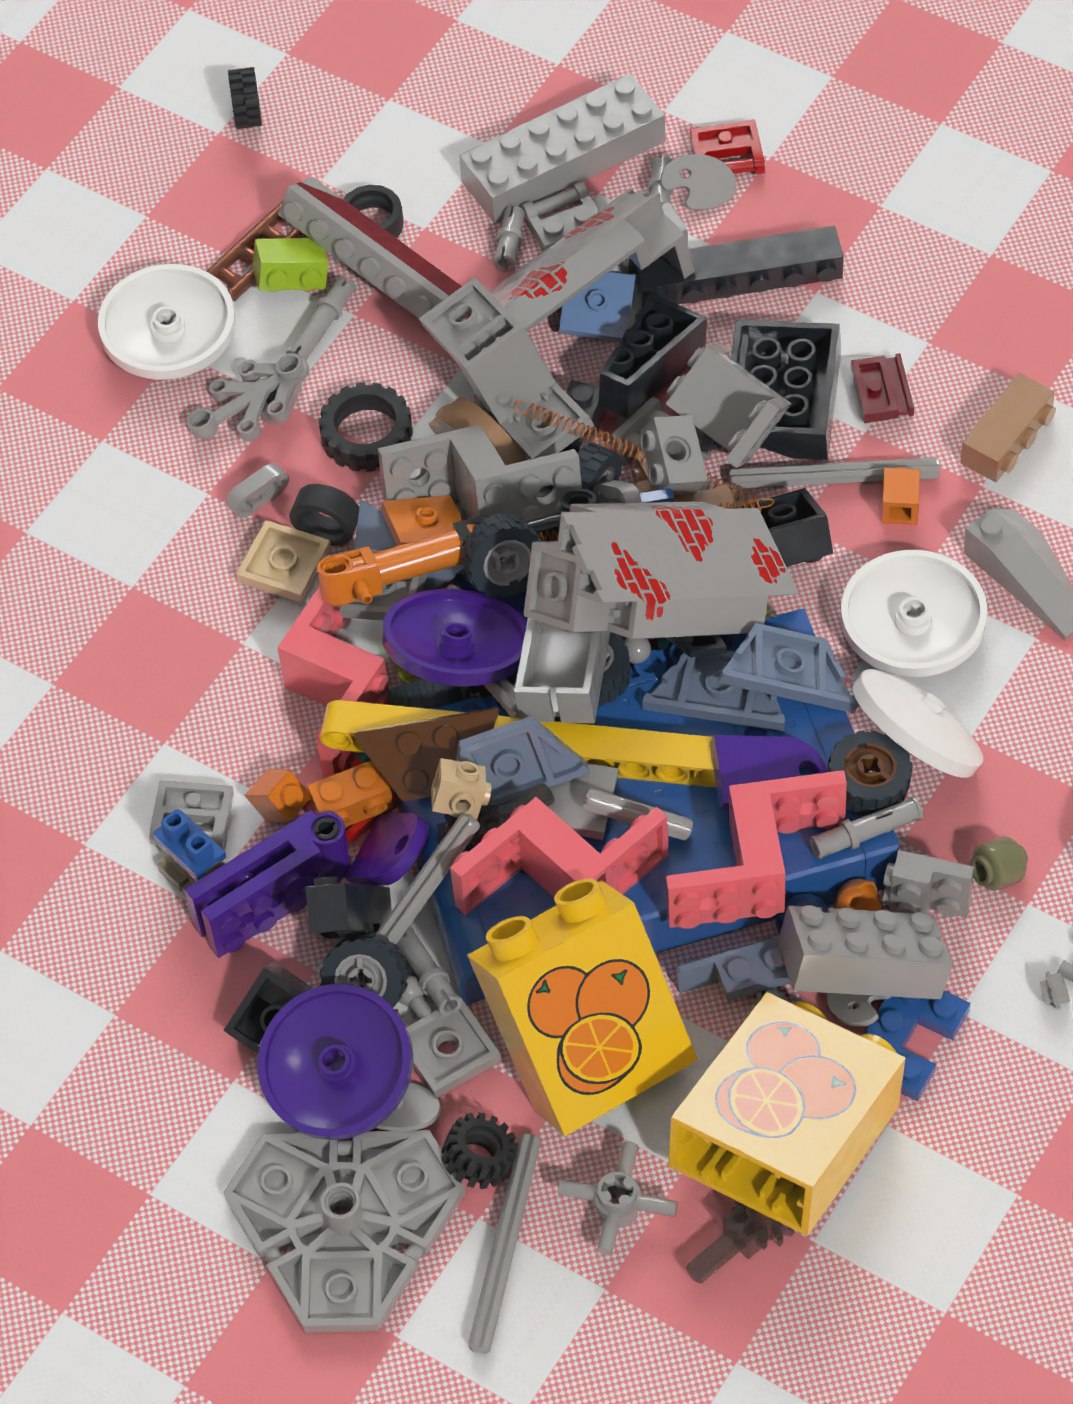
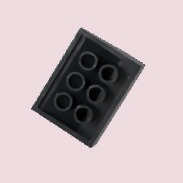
[730,320,841,460]

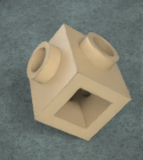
[431,758,491,819]

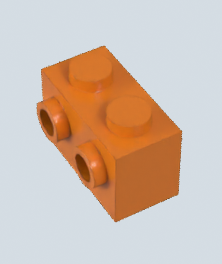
[307,760,393,828]

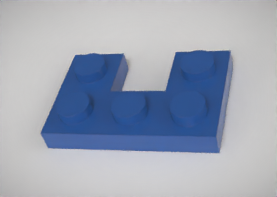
[865,991,971,1102]

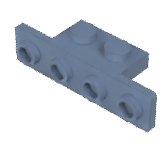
[676,937,791,1001]

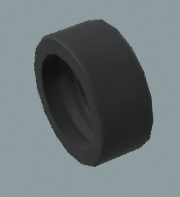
[343,184,404,238]
[289,484,359,546]

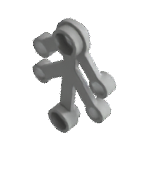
[187,353,309,442]

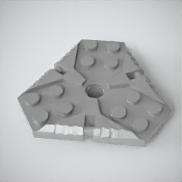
[223,1130,466,1333]

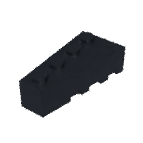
[599,292,707,419]
[305,877,392,940]

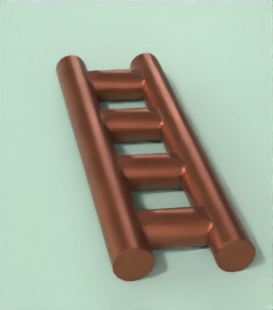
[206,199,306,301]

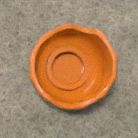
[833,878,883,911]

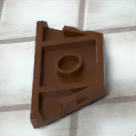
[354,707,499,801]

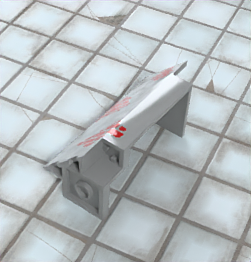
[460,189,695,332]
[524,502,800,639]

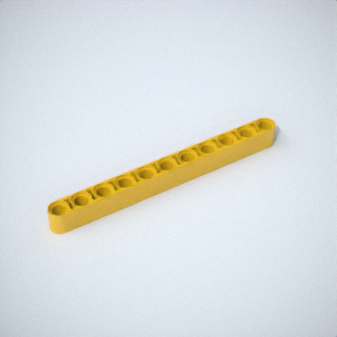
[320,700,716,787]

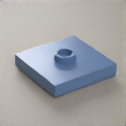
[559,272,636,342]

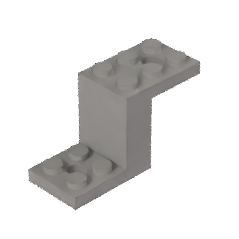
[419,277,594,459]
[666,342,791,468]
[378,424,582,521]

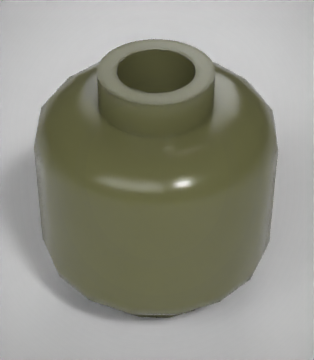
[970,836,1028,891]

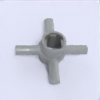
[558,1141,678,1255]

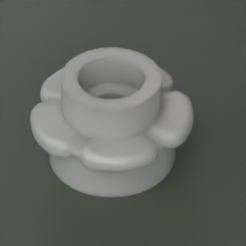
[1040,972,1070,1009]

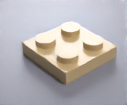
[236,520,331,603]

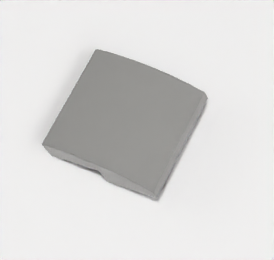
[536,764,619,840]

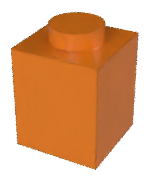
[882,467,920,525]
[244,769,309,822]

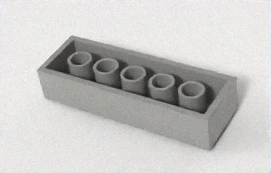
[459,73,666,224]

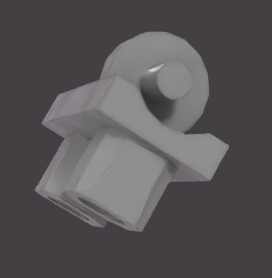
[610,397,670,465]

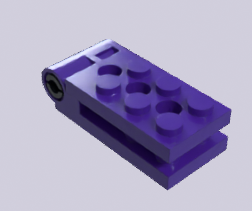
[184,810,351,959]

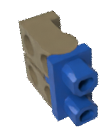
[152,809,226,897]

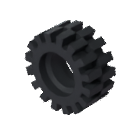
[228,67,262,129]
[441,1113,518,1189]

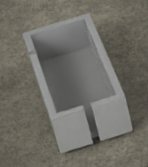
[514,618,610,723]
[777,905,953,1000]

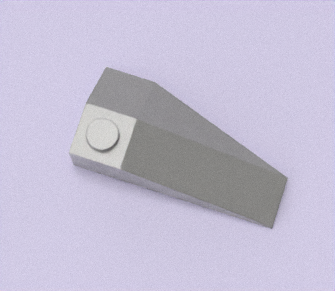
[964,509,1073,641]

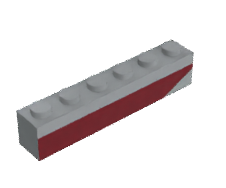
[278,177,462,318]

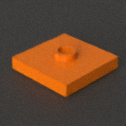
[381,495,463,546]

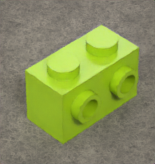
[252,238,329,292]

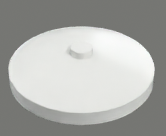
[98,264,236,380]
[841,550,987,677]
[852,669,983,778]

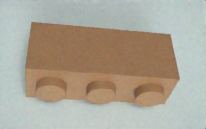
[960,373,1056,482]

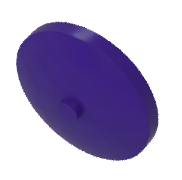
[382,589,527,686]
[258,984,414,1140]

